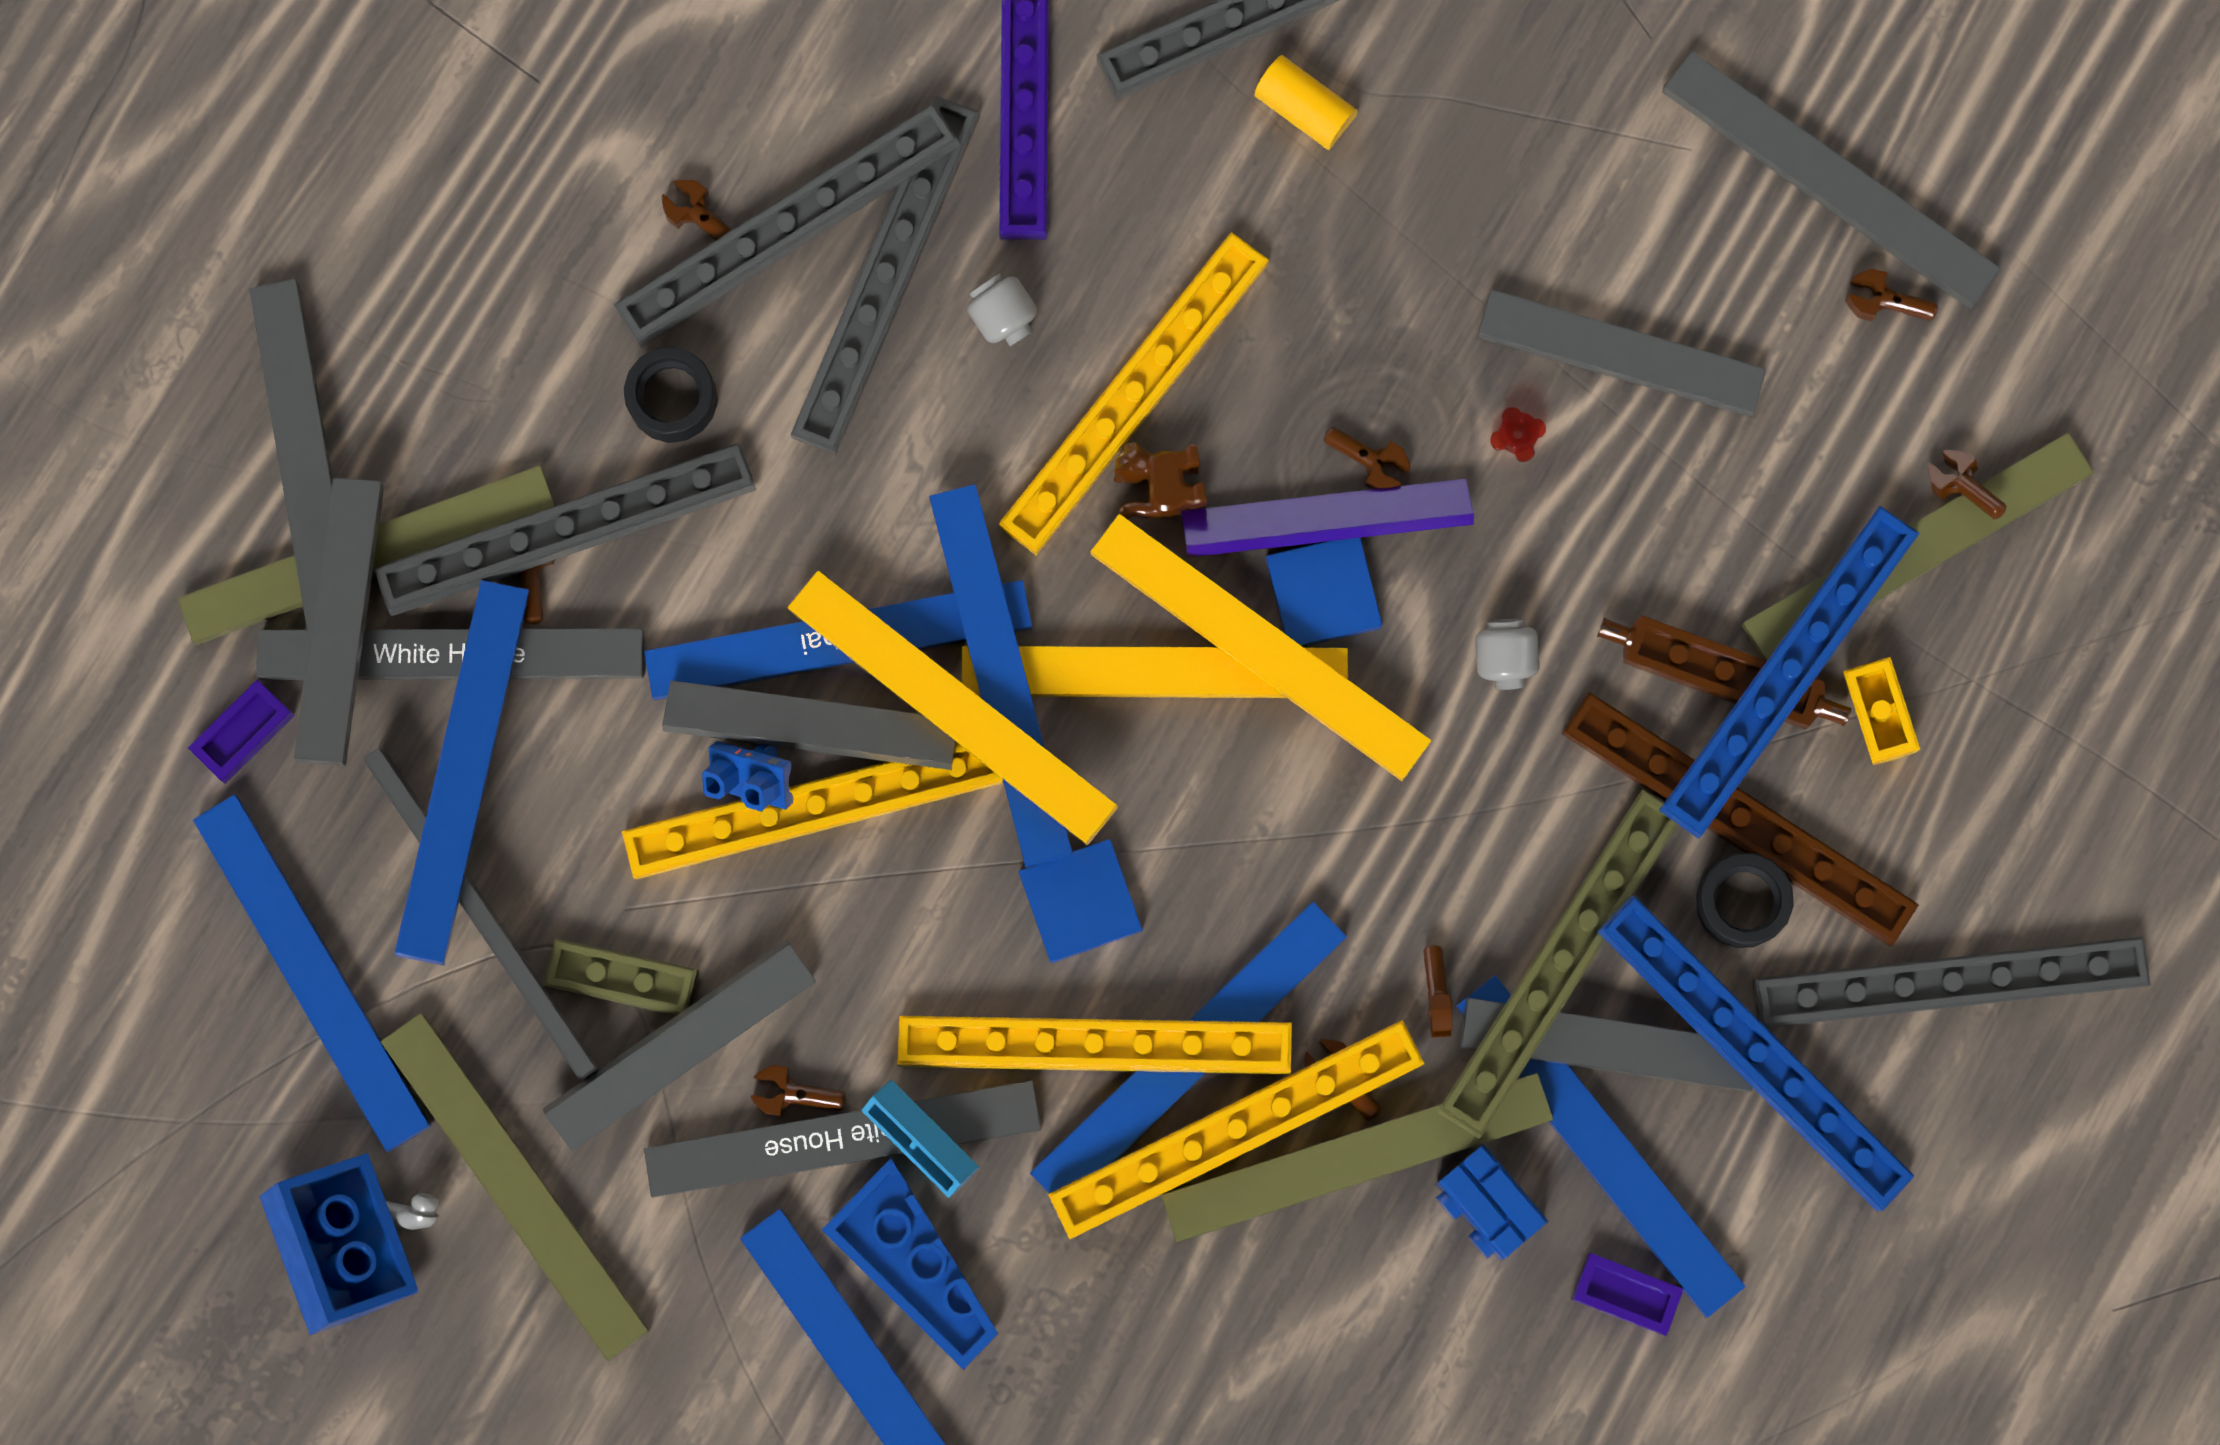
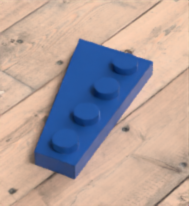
[822,1158,999,1370]

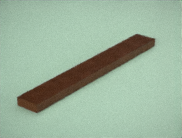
[1562,692,1919,947]

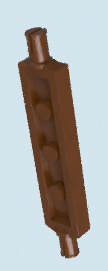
[1597,615,1852,730]

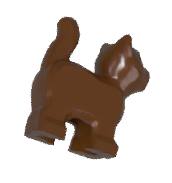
[1114,442,1207,519]

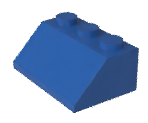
[259,1153,419,1336]

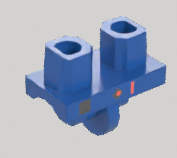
[702,741,793,812]

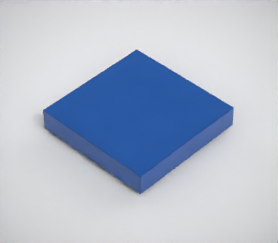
[1265,538,1382,647]
[1018,839,1143,964]

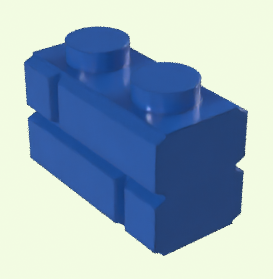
[1435,1144,1548,1261]

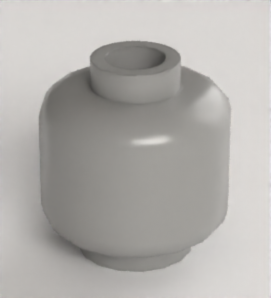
[967,273,1038,346]
[1475,619,1540,690]

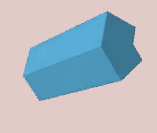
[861,1079,980,1198]

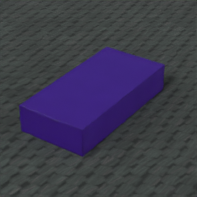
[188,680,295,784]
[1571,1253,1684,1336]

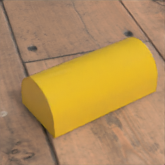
[1254,55,1358,151]
[1843,657,1920,765]

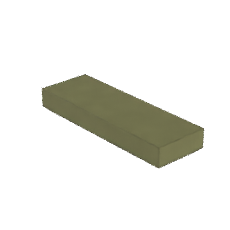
[543,938,699,1016]

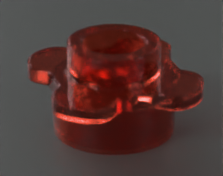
[1490,407,1546,462]

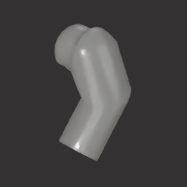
[386,1193,439,1231]

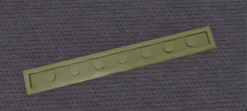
[1741,433,2094,661]
[177,466,556,645]
[1437,789,1678,1139]
[381,1012,650,1361]
[1161,1073,1553,1243]

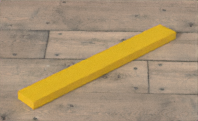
[998,232,1269,556]
[1090,514,1432,781]
[787,571,1118,846]
[962,646,1348,698]
[622,743,1003,880]
[897,1016,1292,1074]
[1048,1020,1425,1239]

